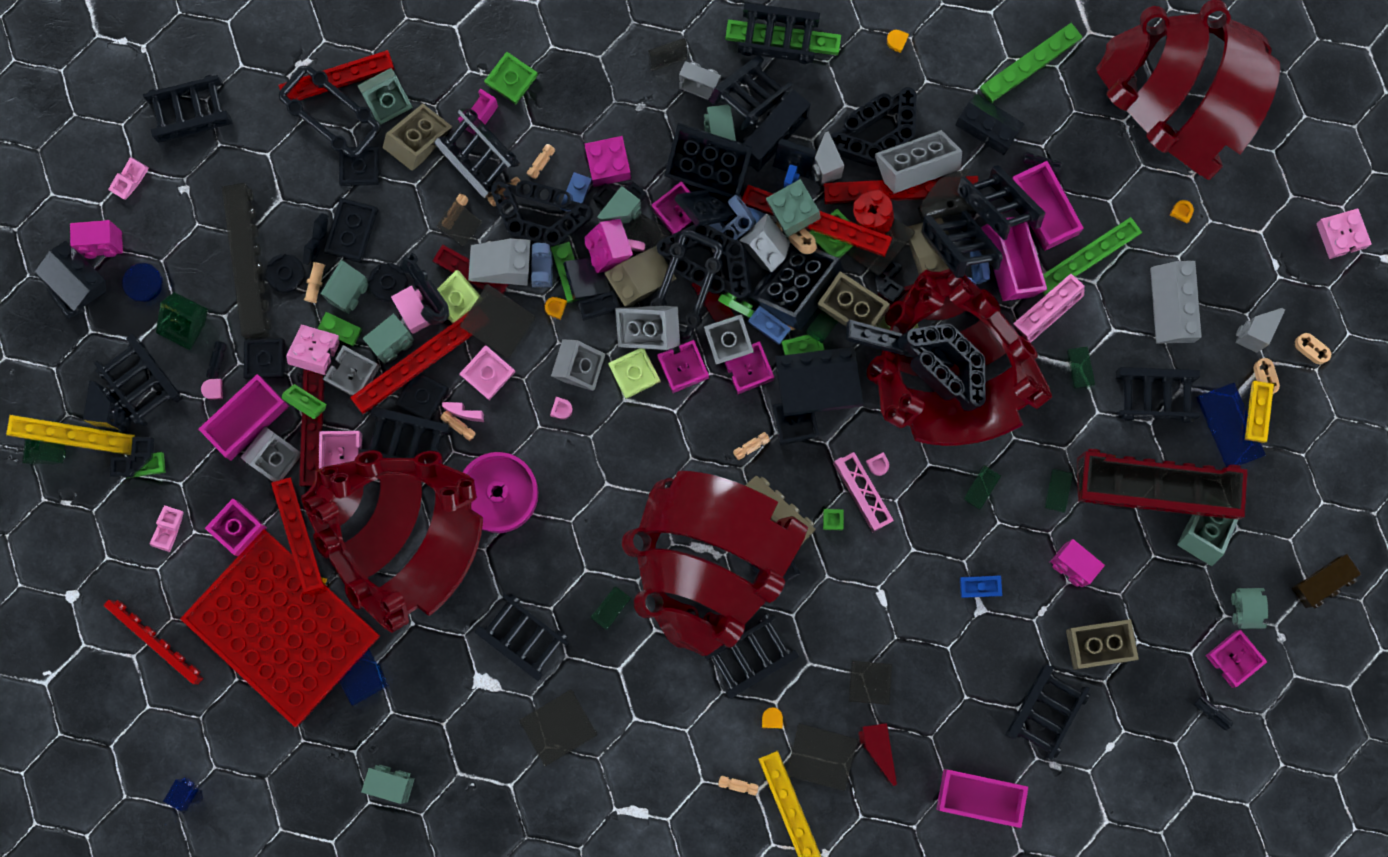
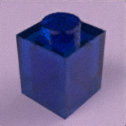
[163,777,199,811]

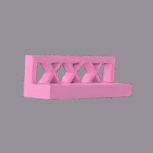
[1013,274,1085,343]
[833,452,894,533]

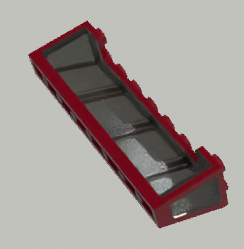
[1077,449,1248,520]

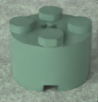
[1231,588,1268,629]

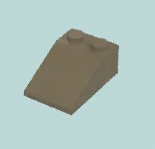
[383,104,452,171]
[904,217,950,275]
[604,246,677,307]

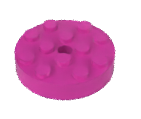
[463,452,539,533]

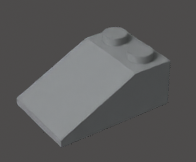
[468,238,530,286]
[615,306,680,350]

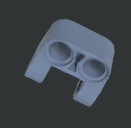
[709,195,756,242]
[531,243,553,288]

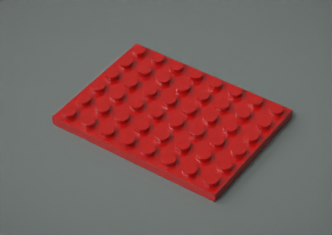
[180,529,380,728]

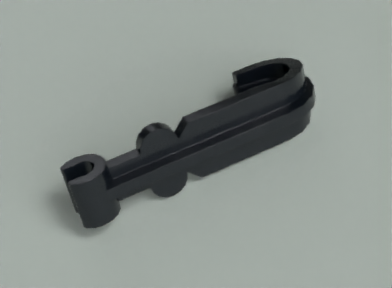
[400,253,449,326]

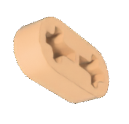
[788,228,817,254]
[1295,333,1331,365]
[1253,358,1280,394]

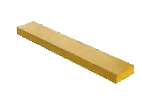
[6,415,135,455]
[758,751,821,857]

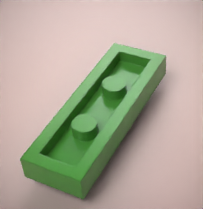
[551,242,584,303]

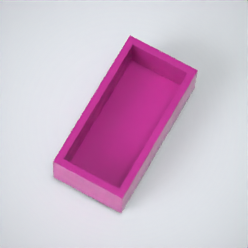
[1012,161,1084,251]
[982,217,1047,301]
[198,374,289,461]
[936,769,1028,828]

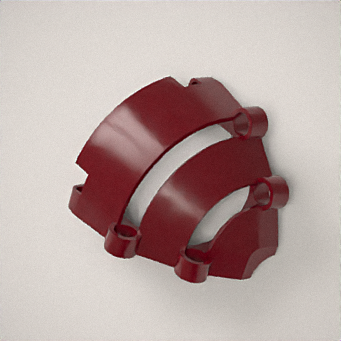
[1096,0,1280,180]
[867,269,1052,446]
[301,450,483,633]
[622,471,808,656]

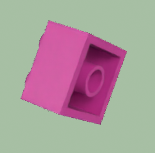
[585,136,631,187]
[584,219,633,273]
[70,220,123,259]
[205,499,267,556]
[1050,539,1105,587]

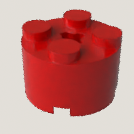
[853,190,894,234]

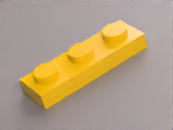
[1245,381,1274,443]

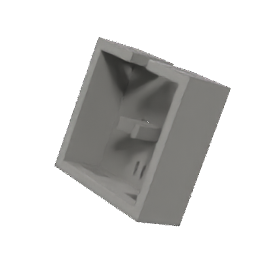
[679,61,721,100]
[323,346,380,396]

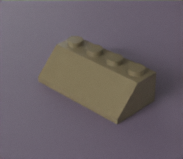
[745,476,816,547]

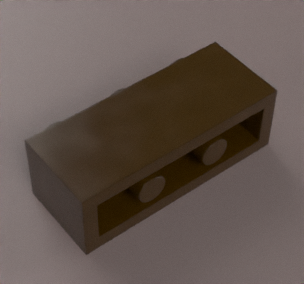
[1292,554,1361,609]

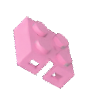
[1316,208,1372,259]
[286,324,340,375]
[319,431,362,469]

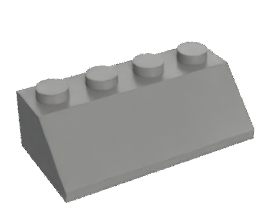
[875,130,962,193]
[1150,261,1201,344]

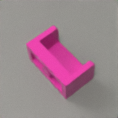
[458,89,498,135]

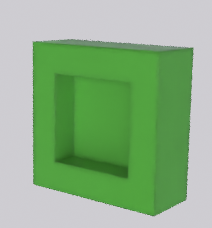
[823,509,844,530]

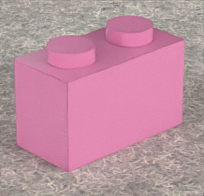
[391,285,430,334]

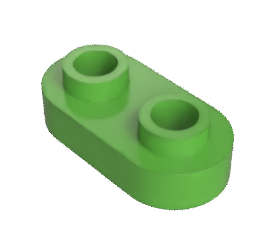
[718,292,755,318]

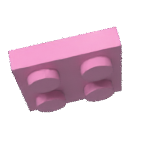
[460,345,515,401]

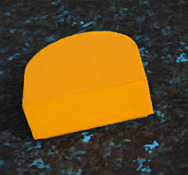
[887,30,909,53]
[1170,200,1194,223]
[545,297,567,320]
[762,708,783,729]

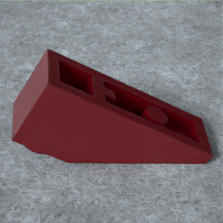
[858,723,897,786]

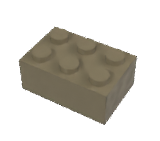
[818,272,890,327]
[1066,619,1139,670]

